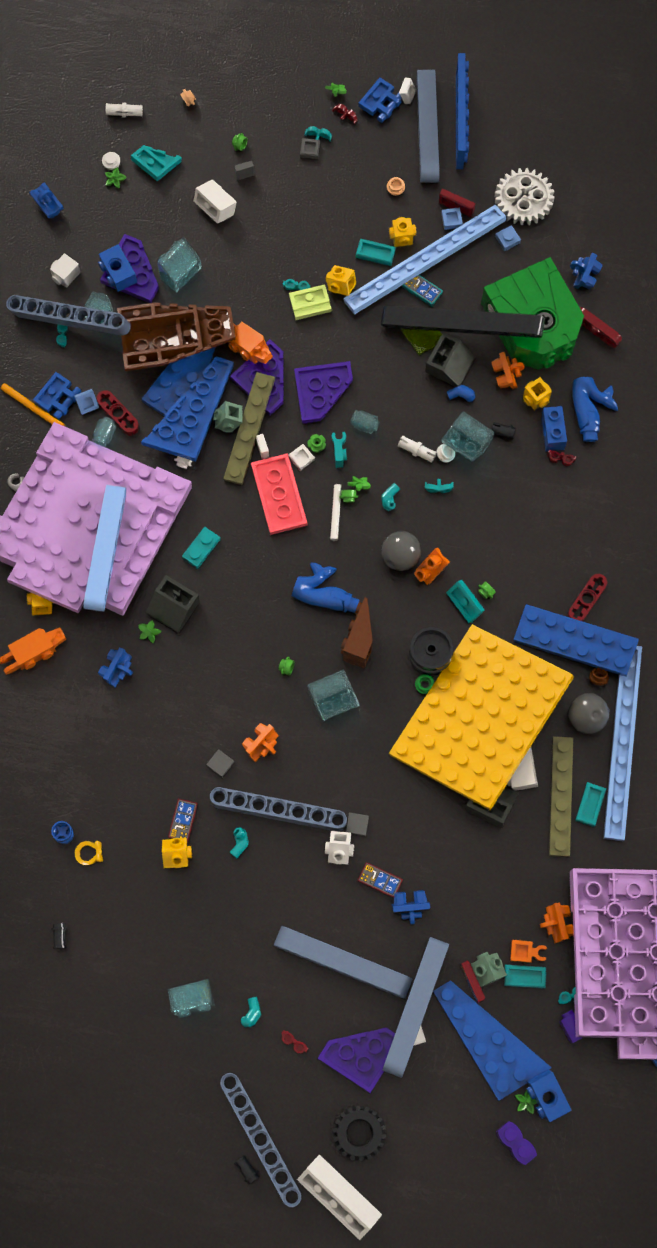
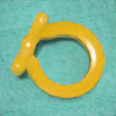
[75,841,103,865]

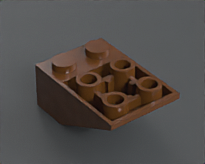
[341,597,373,669]

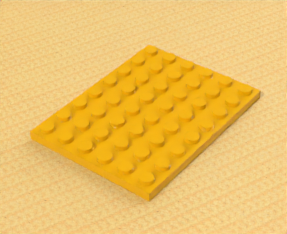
[389,625,574,811]

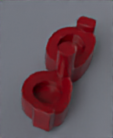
[332,104,358,125]
[547,450,577,466]
[281,1030,308,1054]

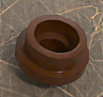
[589,668,609,686]

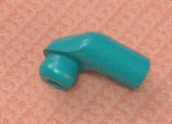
[381,483,400,511]
[230,827,249,859]
[241,997,261,1027]

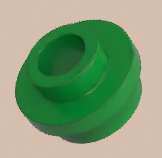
[415,674,434,694]

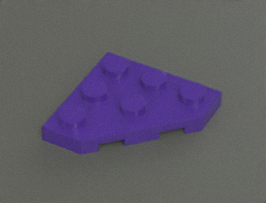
[100,234,159,303]
[230,339,283,416]
[294,361,353,423]
[318,1028,395,1093]

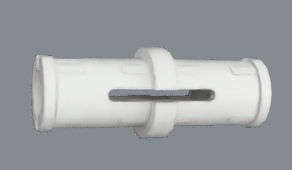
[106,103,143,118]
[398,436,437,463]

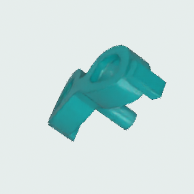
[304,126,332,142]
[283,279,311,290]
[56,324,68,348]
[425,479,453,493]
[558,987,576,1004]

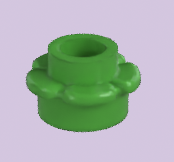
[232,133,248,151]
[307,434,326,452]
[339,490,358,503]
[478,582,496,599]
[279,657,295,676]

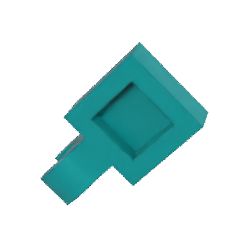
[332,432,347,468]

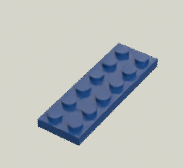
[456,53,469,169]
[514,604,639,677]

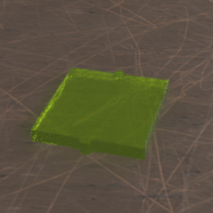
[401,329,442,355]

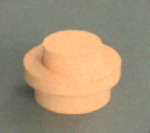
[180,89,196,107]
[387,177,405,196]

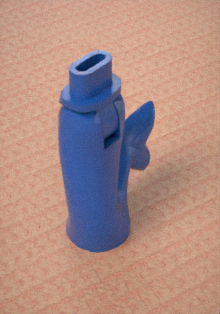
[572,377,618,442]
[291,563,360,613]

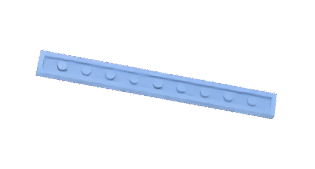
[344,205,506,314]
[603,646,642,841]

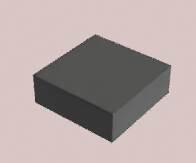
[300,138,320,159]
[235,161,254,180]
[206,749,234,778]
[346,812,369,836]

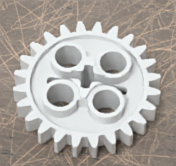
[494,168,554,225]

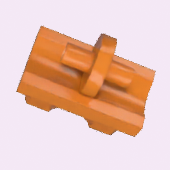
[491,352,525,390]
[414,548,450,585]
[242,723,279,762]
[540,902,574,943]

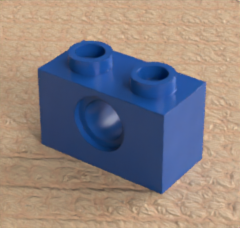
[98,244,137,292]
[541,406,567,452]
[526,1070,572,1122]

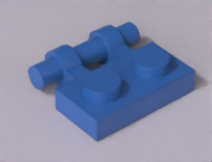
[358,78,402,123]
[33,372,82,420]

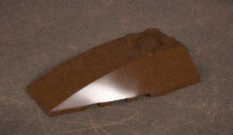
[117,303,236,371]

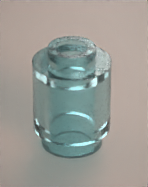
[350,410,380,434]
[92,417,116,447]

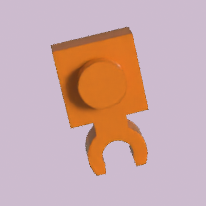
[510,940,547,963]

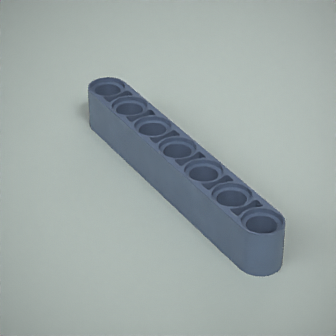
[417,70,439,183]
[6,295,131,335]
[210,787,347,832]
[274,926,413,999]
[382,937,449,1078]
[220,1073,302,1207]

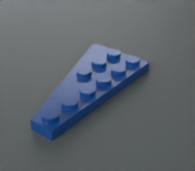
[142,347,216,417]
[141,357,234,462]
[433,980,551,1101]

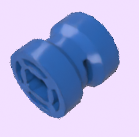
[51,821,74,844]

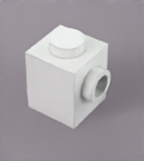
[50,253,81,288]

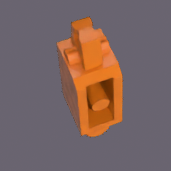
[228,322,273,364]
[0,628,66,675]

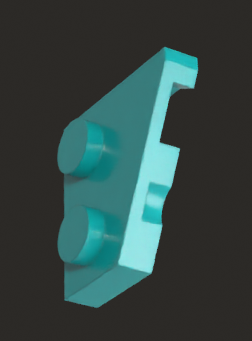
[131,145,182,181]

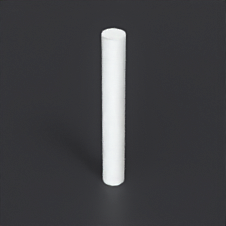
[330,484,342,541]

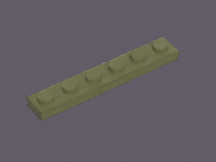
[223,372,275,485]
[549,736,573,857]

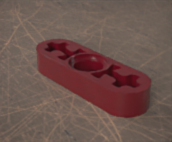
[580,307,622,348]
[96,390,139,436]
[568,574,607,622]

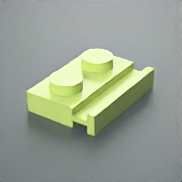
[289,284,332,320]

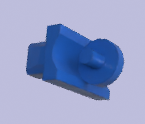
[29,182,64,219]
[570,253,603,289]
[98,647,133,688]
[391,890,430,925]

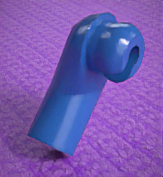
[447,385,475,402]

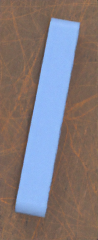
[84,485,126,612]

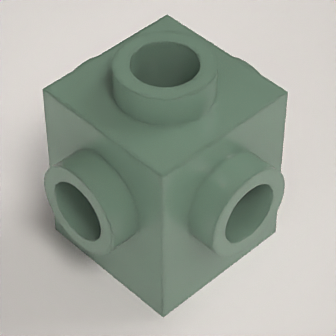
[213,401,242,432]
[471,952,507,987]

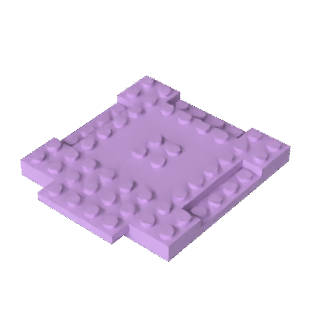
[0,422,192,616]
[570,868,657,1060]

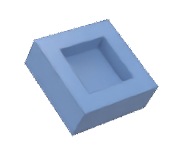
[441,208,463,230]
[495,225,521,251]
[74,389,99,414]

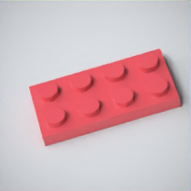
[251,453,307,535]

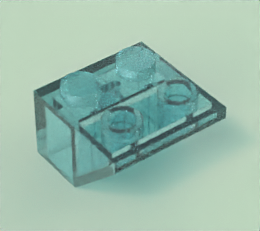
[157,237,202,293]
[441,411,494,462]
[307,669,360,721]
[168,979,215,1018]

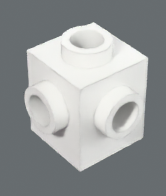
[325,831,354,864]

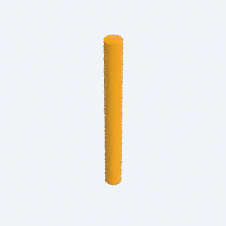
[1,383,65,426]

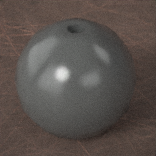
[381,531,421,571]
[568,693,609,734]

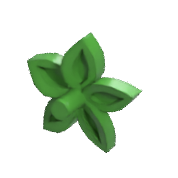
[325,83,347,96]
[105,167,126,188]
[348,476,371,491]
[138,621,161,643]
[515,1090,537,1114]

